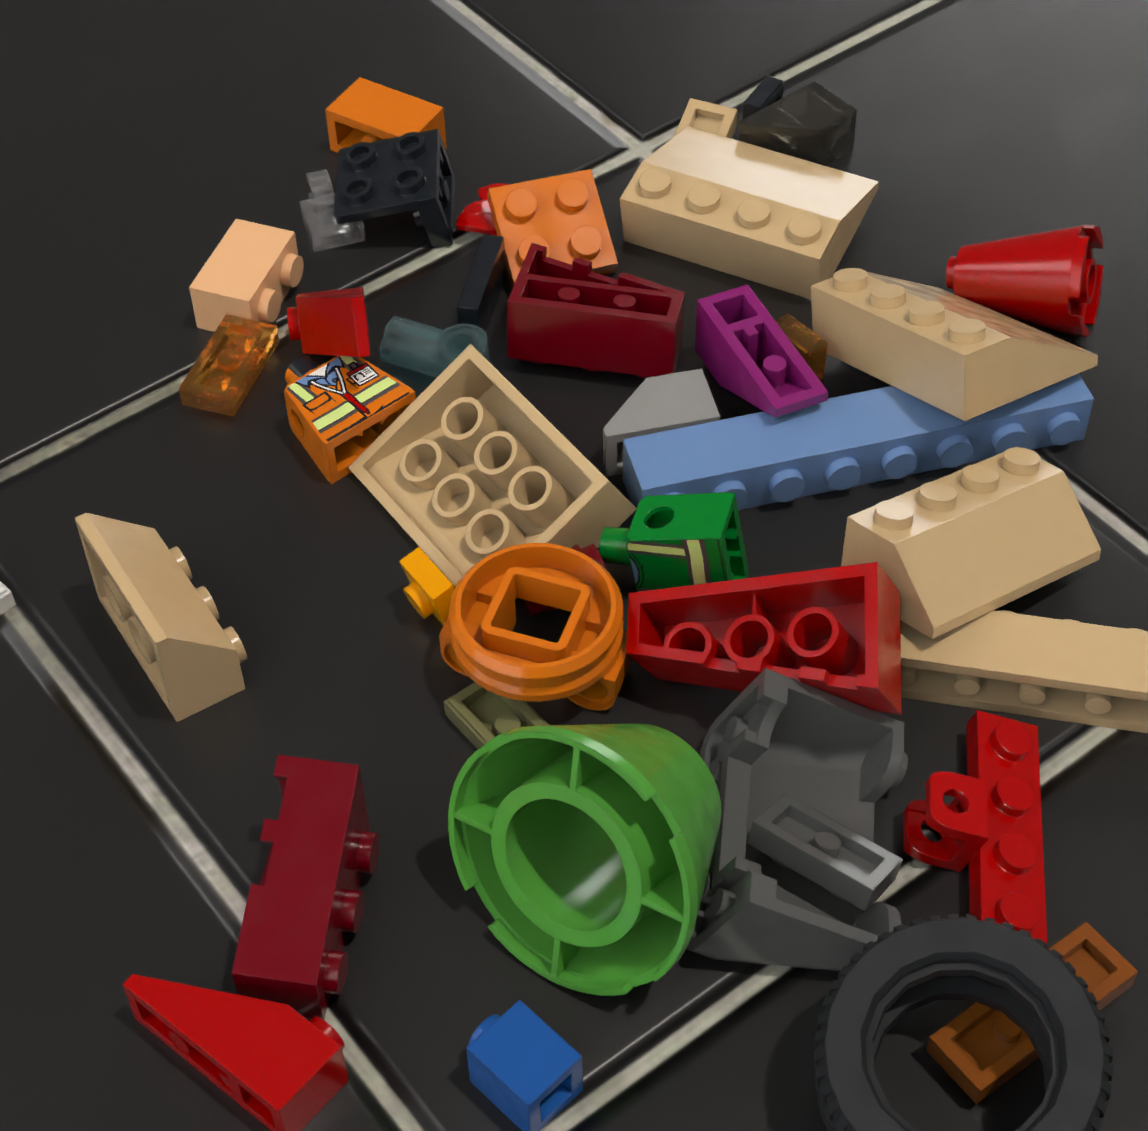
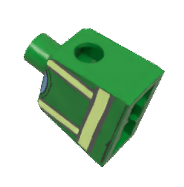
[599,492,749,592]

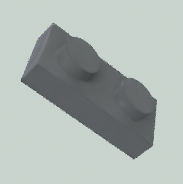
[746,793,903,911]

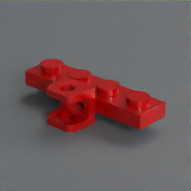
[903,710,1048,949]

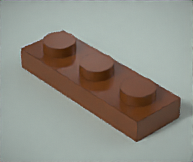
[926,921,1138,1105]

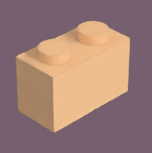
[189,219,304,342]

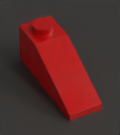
[287,287,370,357]
[122,974,349,1131]

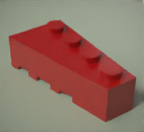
[626,562,902,715]

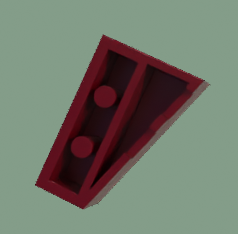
[507,243,685,379]
[232,754,380,1020]

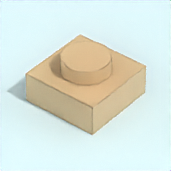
[674,98,739,139]

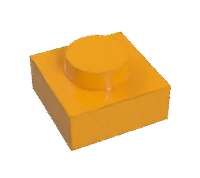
[399,547,454,626]

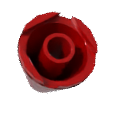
[946,225,1104,337]

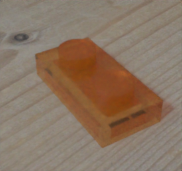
[179,314,279,417]

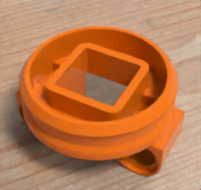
[439,543,633,711]

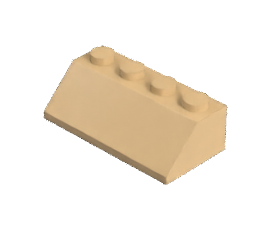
[841,447,1101,639]

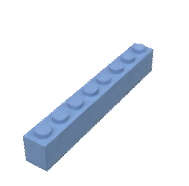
[623,374,1094,512]

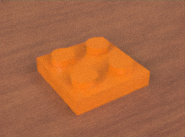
[487,169,618,289]

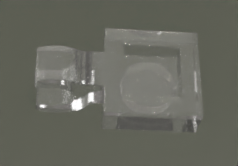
[300,169,365,252]

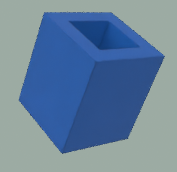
[466,1000,583,1131]

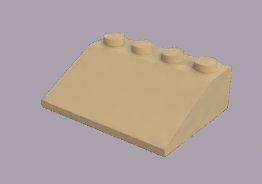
[620,126,879,299]
[811,268,1098,421]
[348,343,637,587]

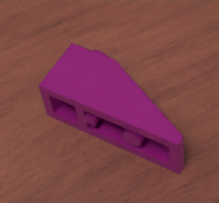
[695,284,828,417]

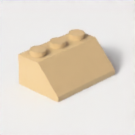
[75,513,247,722]

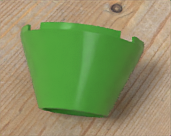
[448,723,722,996]

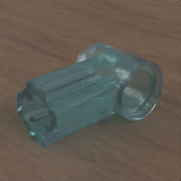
[379,316,490,378]

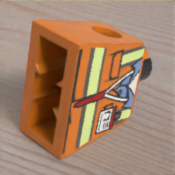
[284,356,416,484]

